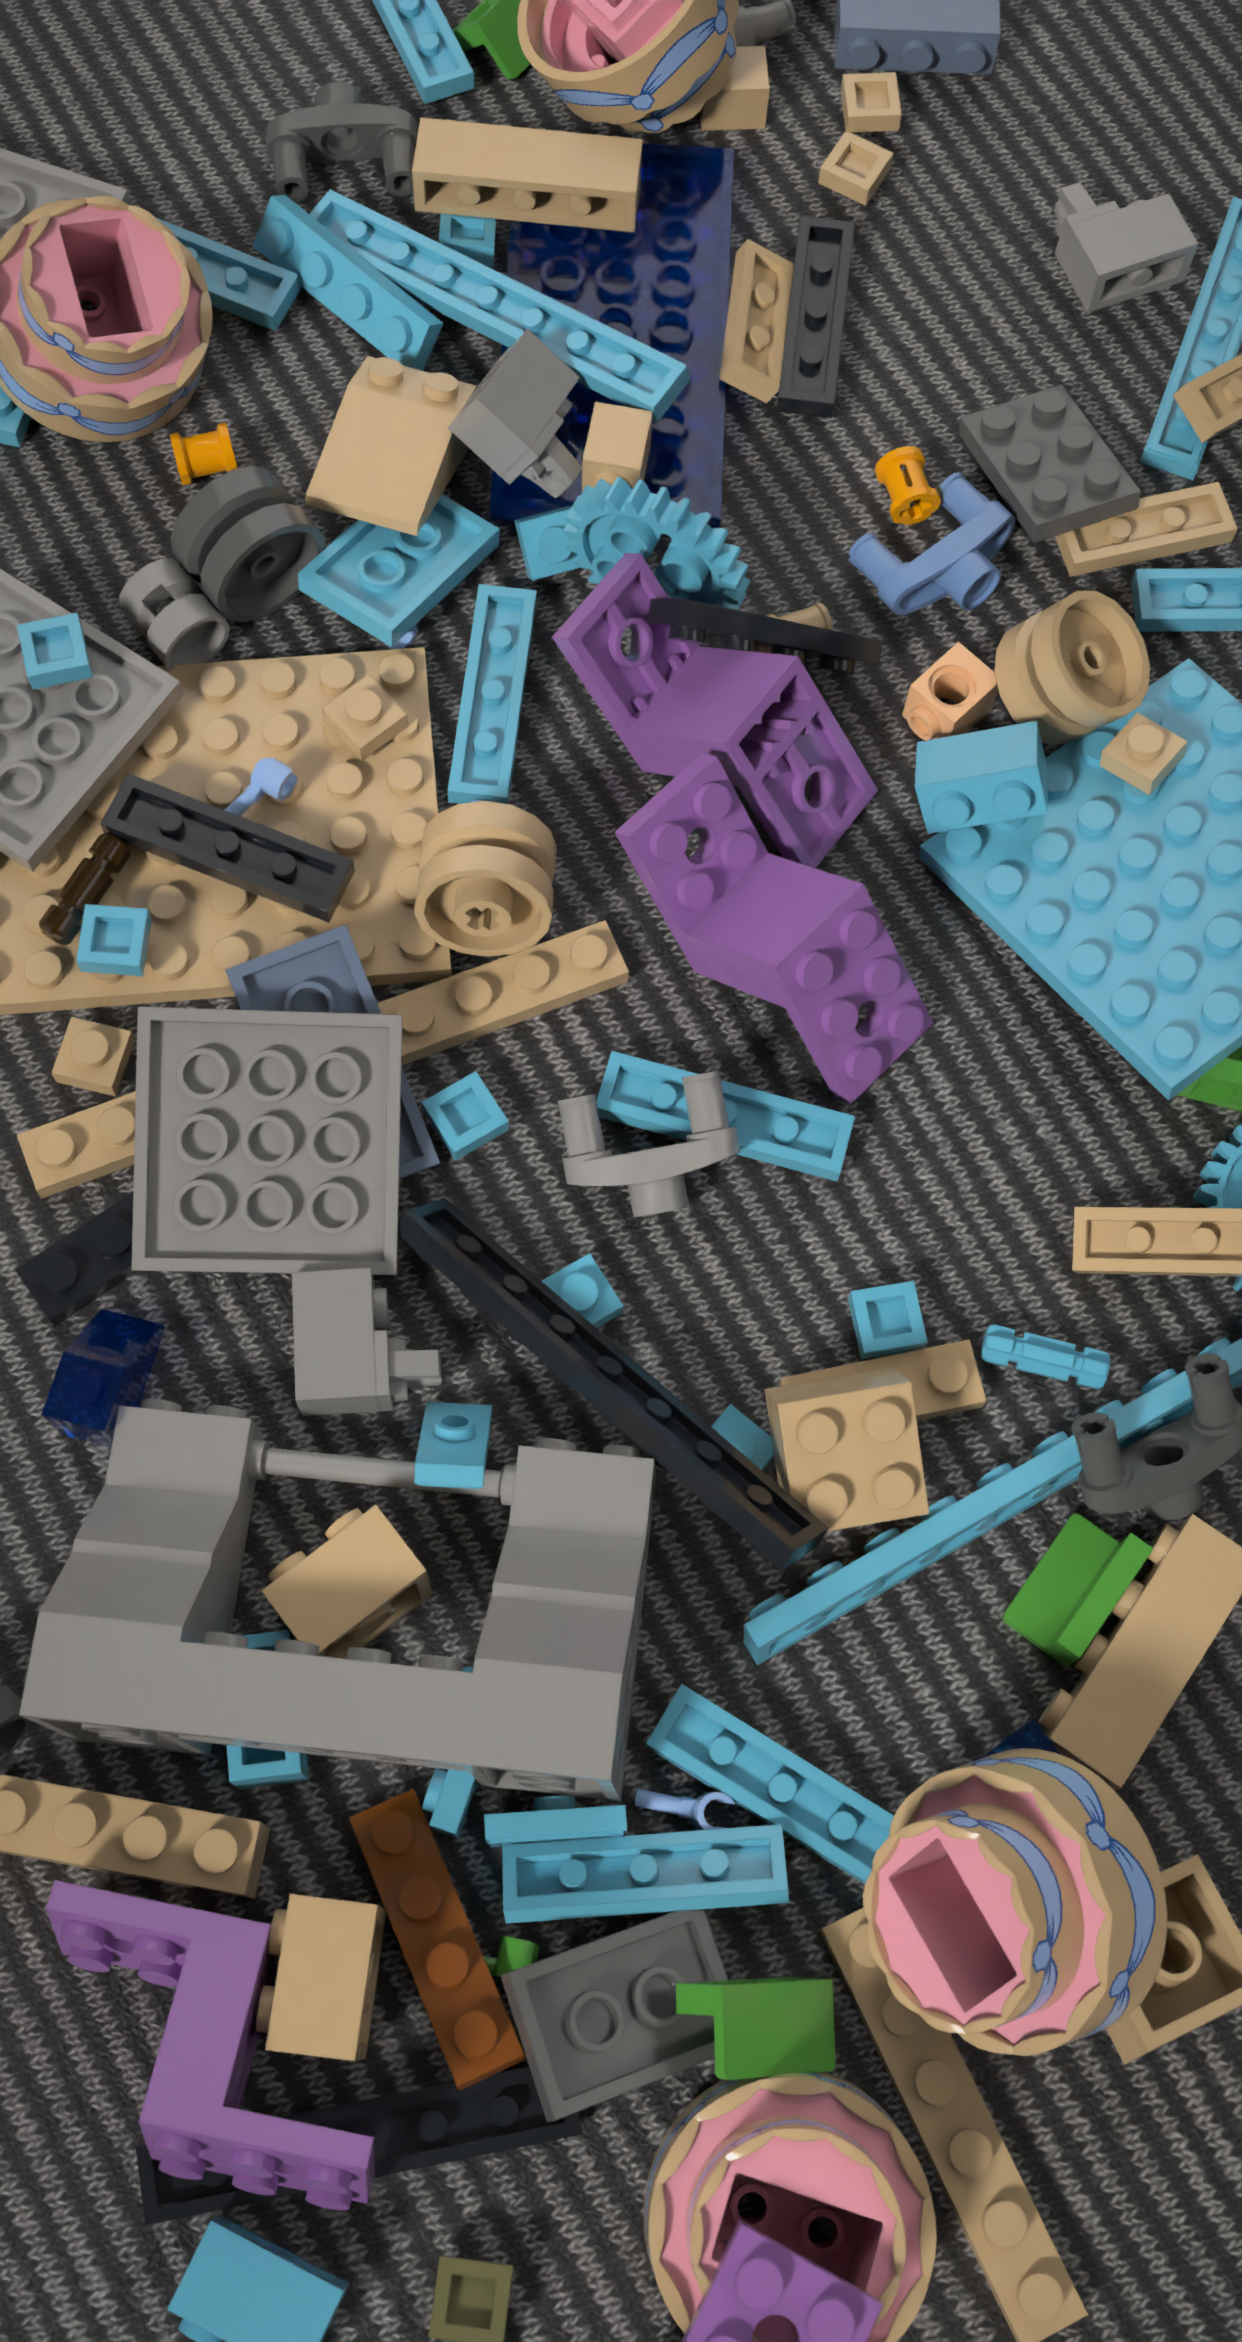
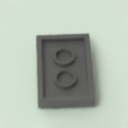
[959,384,1141,543]
[501,1909,728,2122]

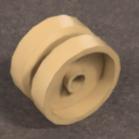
[994,591,1150,745]
[414,801,557,957]

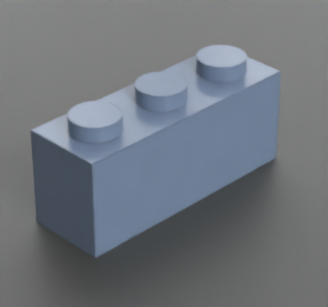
[834,0,1001,75]

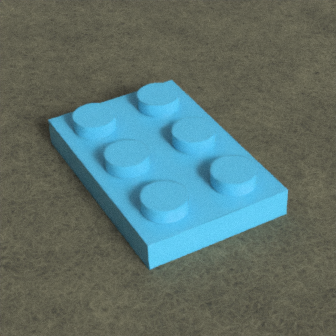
[298,494,500,647]

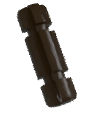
[39,833,130,946]

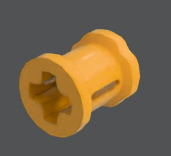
[170,422,237,486]
[874,446,941,525]

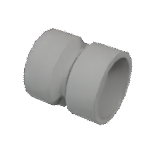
[119,558,230,671]

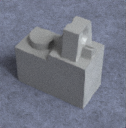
[1054,182,1198,313]
[448,328,582,498]
[292,1268,442,1416]

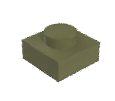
[428,2255,514,2342]

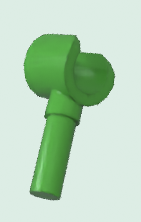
[483,1936,539,1977]

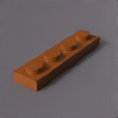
[349,1789,526,2091]

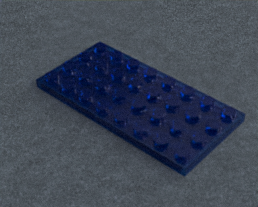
[490,143,734,528]

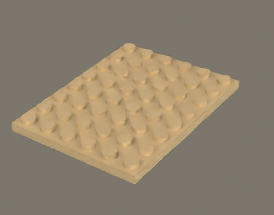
[0,647,452,1015]

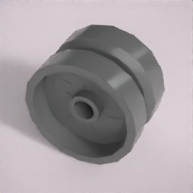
[171,465,325,623]

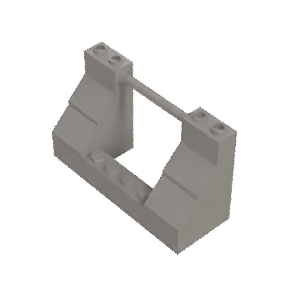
[19,1399,656,1802]

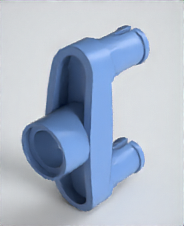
[849,472,1015,615]

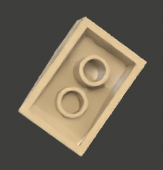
[305,356,477,536]

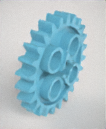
[563,477,750,610]

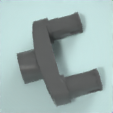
[265,82,418,203]
[1072,1353,1242,1520]

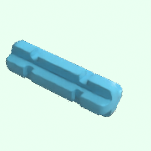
[981,1324,1110,1389]

